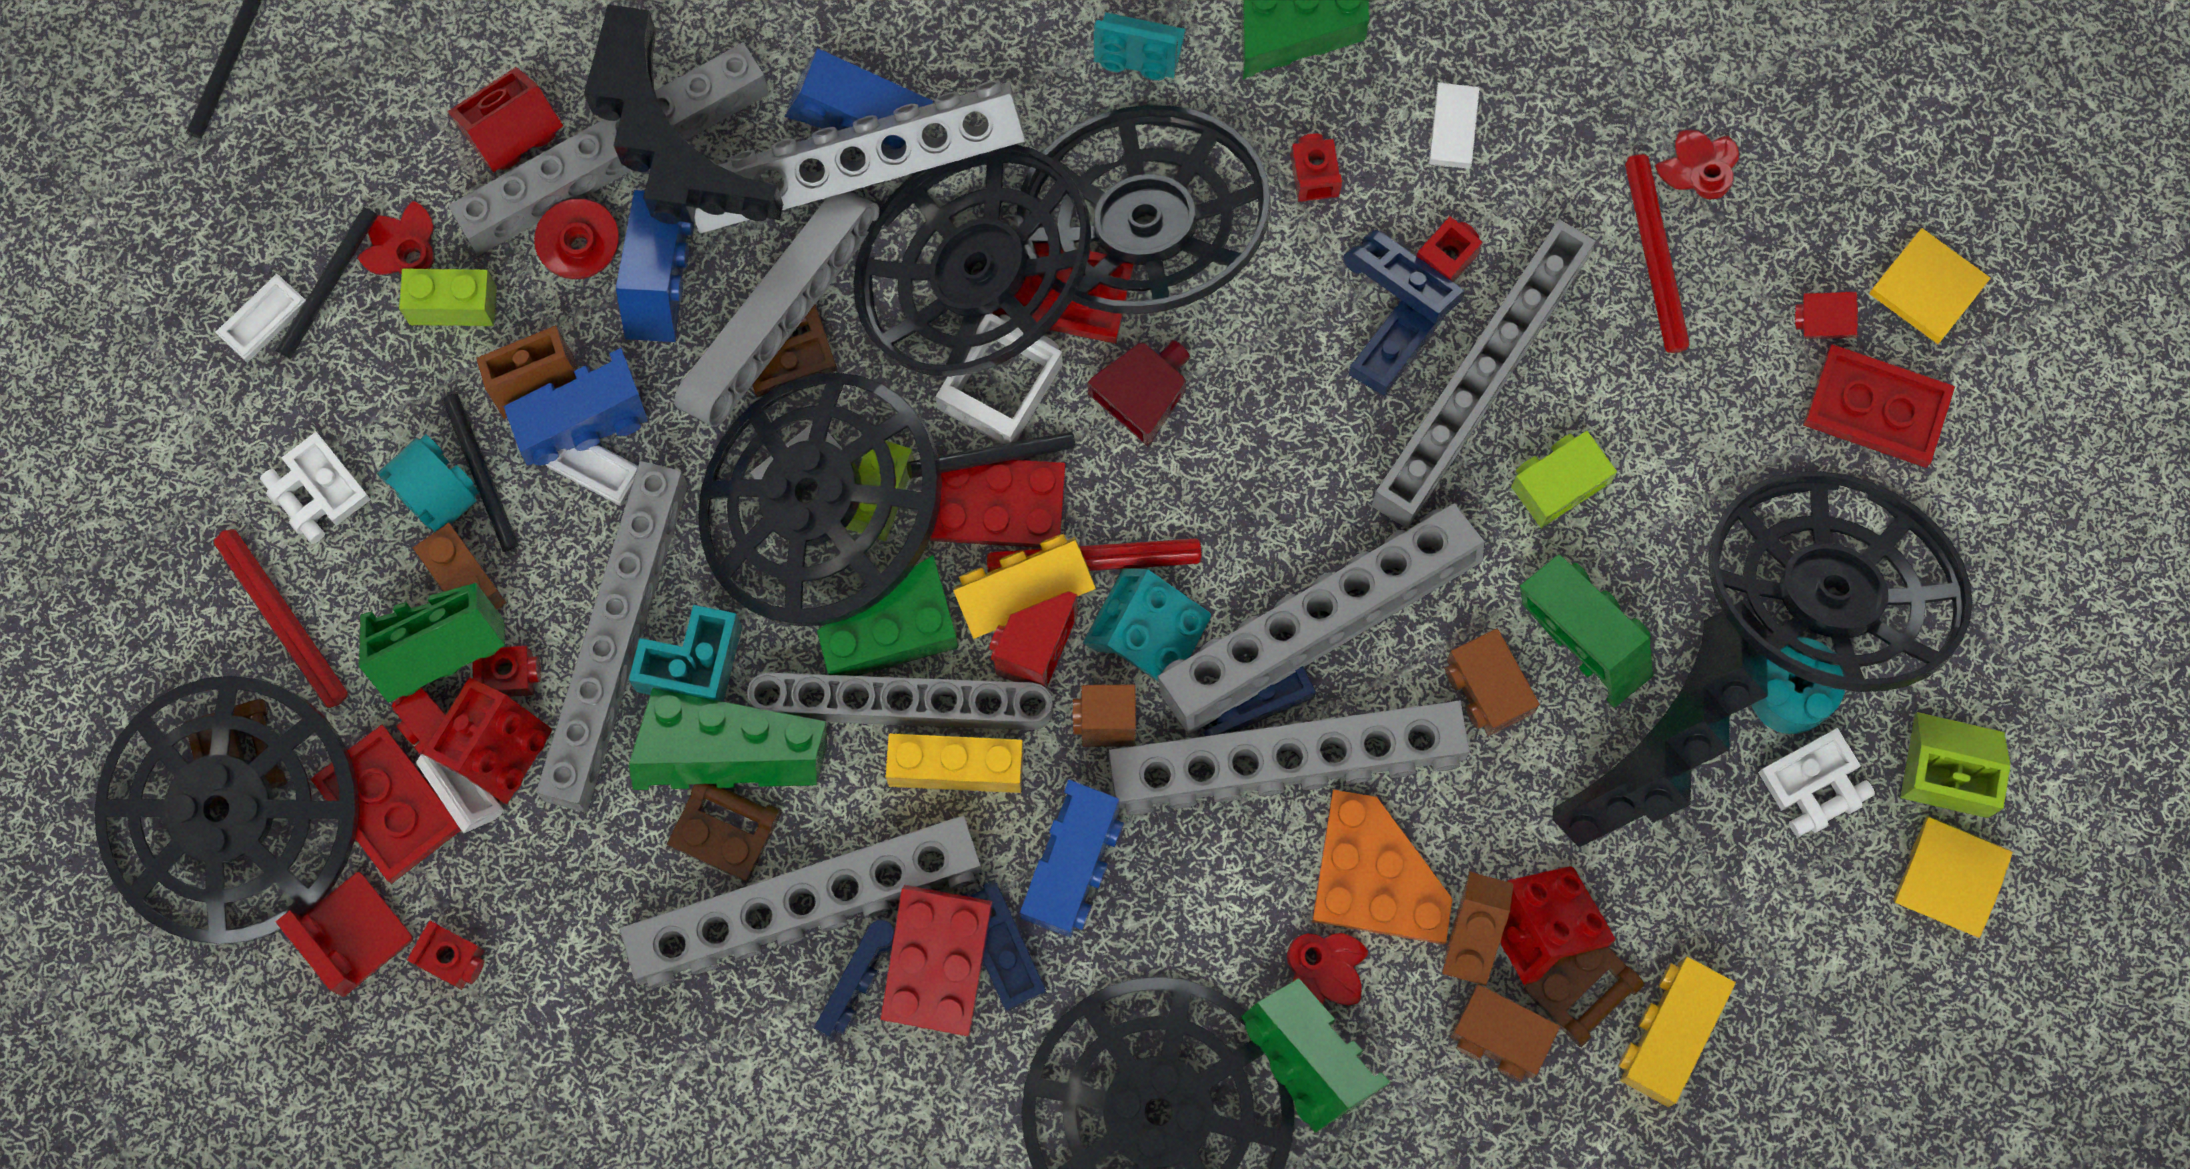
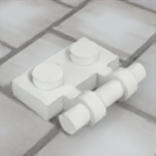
[260,432,371,544]
[1758,728,1875,837]

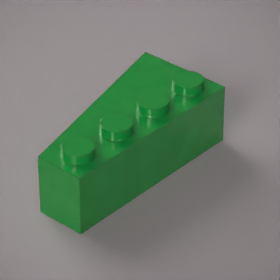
[629,688,827,790]

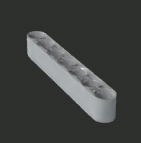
[674,191,879,427]
[747,673,1053,730]

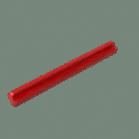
[1625,154,1690,353]
[214,529,348,708]
[987,538,1202,572]

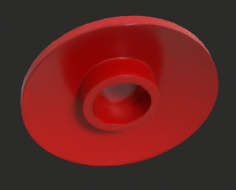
[534,199,619,279]

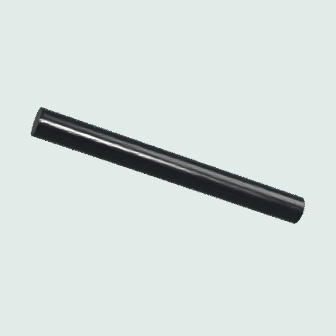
[186,0,262,139]
[275,207,378,359]
[442,394,519,552]
[907,432,1075,479]

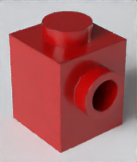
[1795,292,1858,339]

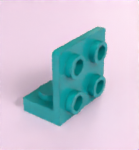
[1094,12,1186,81]
[1083,568,1211,682]

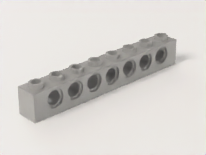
[448,42,769,257]
[694,80,1025,234]
[1371,219,1595,529]
[536,461,688,813]
[1158,503,1484,735]
[1109,700,1470,815]
[619,815,982,989]

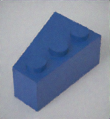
[784,49,933,150]
[616,190,695,342]
[503,348,648,466]
[1020,779,1124,938]

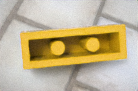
[953,534,1096,639]
[886,733,1024,793]
[1618,957,1736,1107]

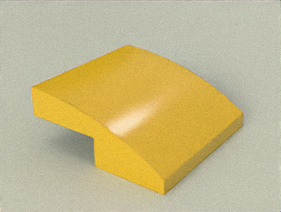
[1869,228,1991,344]
[1893,816,2013,938]

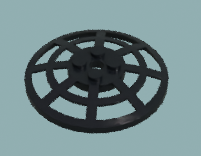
[1016,105,1271,314]
[853,144,1091,377]
[698,373,942,627]
[1708,471,1973,692]
[95,676,359,944]
[1021,977,1295,1169]

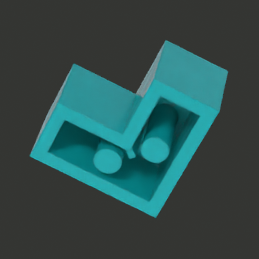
[629,605,743,702]

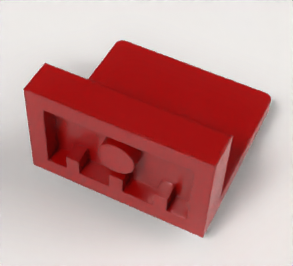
[422,677,552,804]
[1500,866,1615,985]
[276,872,413,997]

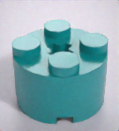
[377,434,480,532]
[1751,637,1845,734]

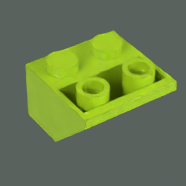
[1900,712,2011,818]

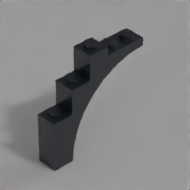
[584,4,783,224]
[1552,601,1768,847]

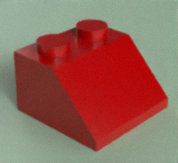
[447,66,564,172]
[989,591,1078,688]

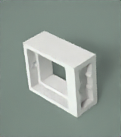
[936,313,1063,444]

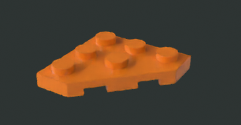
[1312,789,1452,945]

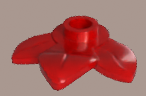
[1655,130,1739,200]
[358,201,434,275]
[1287,933,1368,1005]

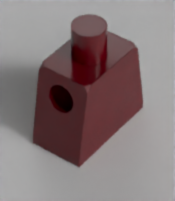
[1088,340,1191,447]

